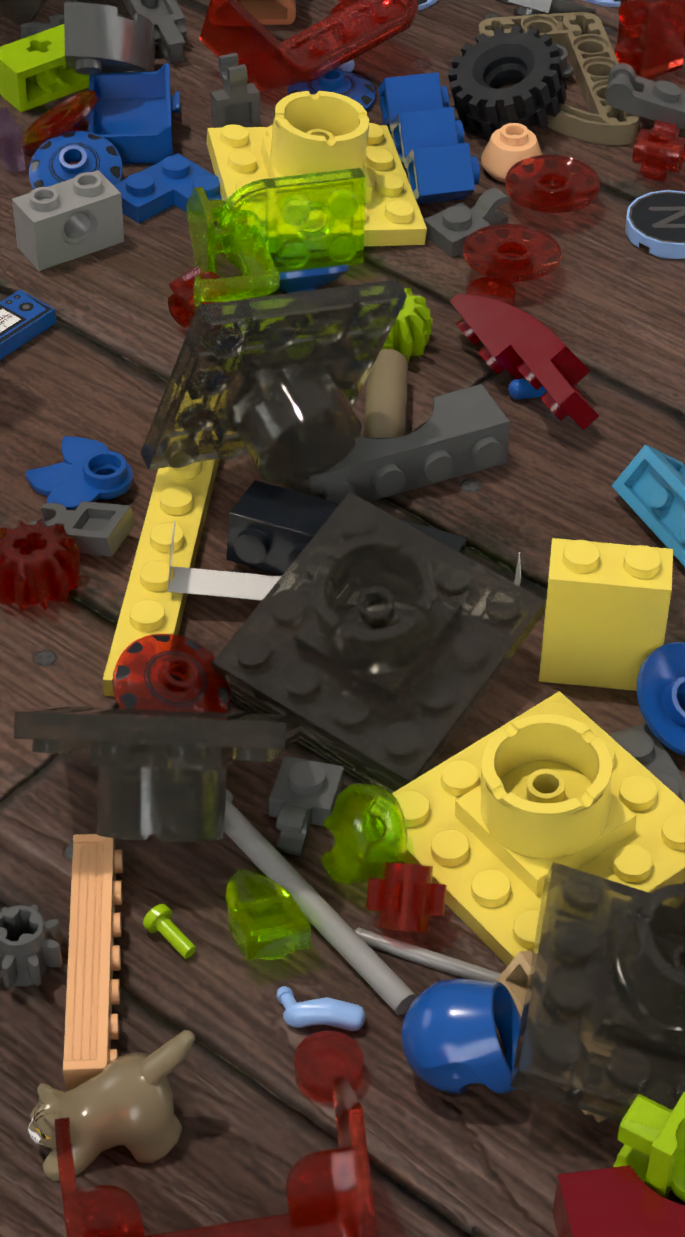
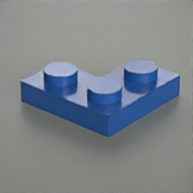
[114,153,226,224]

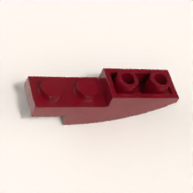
[450,294,599,430]

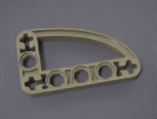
[478,12,640,145]

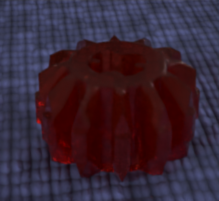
[0,518,81,612]

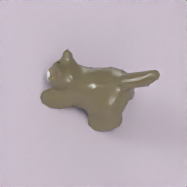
[28,1030,195,1181]

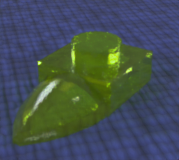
[225,869,311,960]

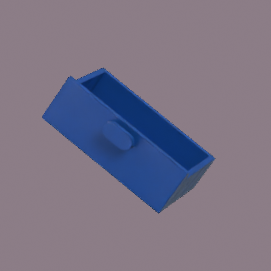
[88,63,180,164]

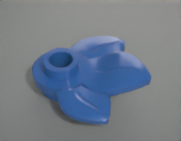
[26,436,133,510]

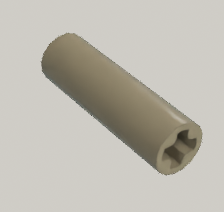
[363,349,408,439]

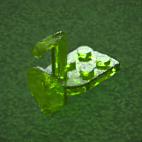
[186,168,366,306]

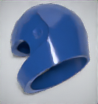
[401,978,530,1094]

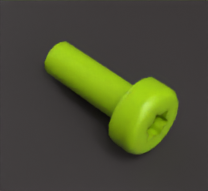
[143,904,197,959]

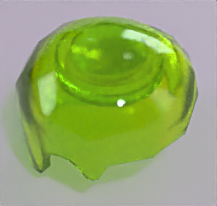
[321,783,408,885]

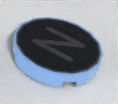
[625,190,685,259]

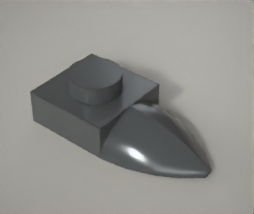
[508,0,597,15]

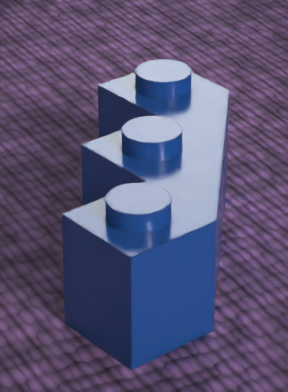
[378,72,480,204]

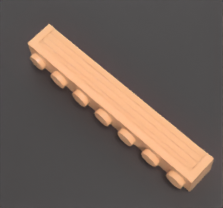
[63,833,123,1092]

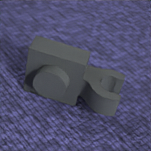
[211,53,260,128]
[424,188,509,258]
[269,756,344,856]

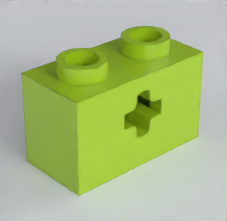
[0,24,89,113]

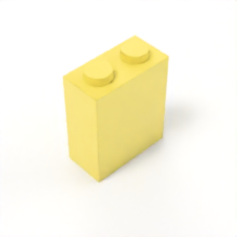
[539,538,673,691]

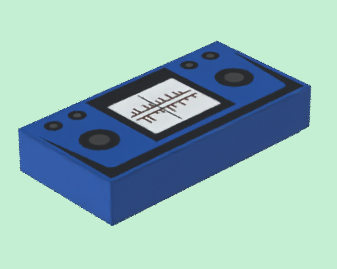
[0,290,57,360]

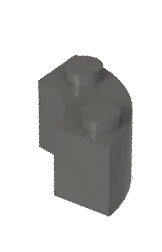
[64,2,155,75]

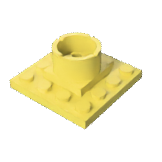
[206,91,427,250]
[367,691,685,967]

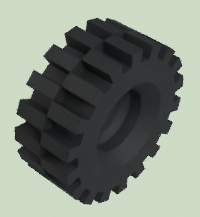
[448,26,567,139]

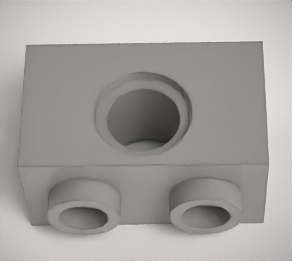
[12,170,125,271]

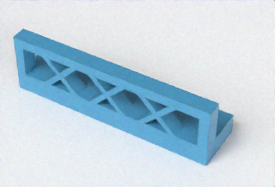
[612,444,685,567]

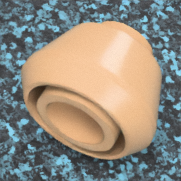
[481,123,544,184]

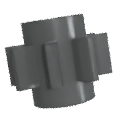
[0,904,62,988]

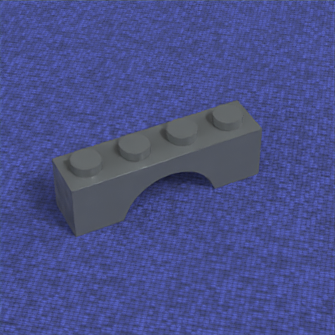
[285,384,510,507]

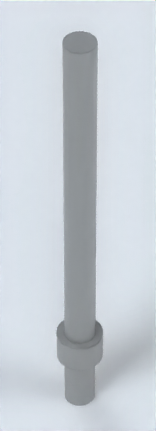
[164,751,417,1015]

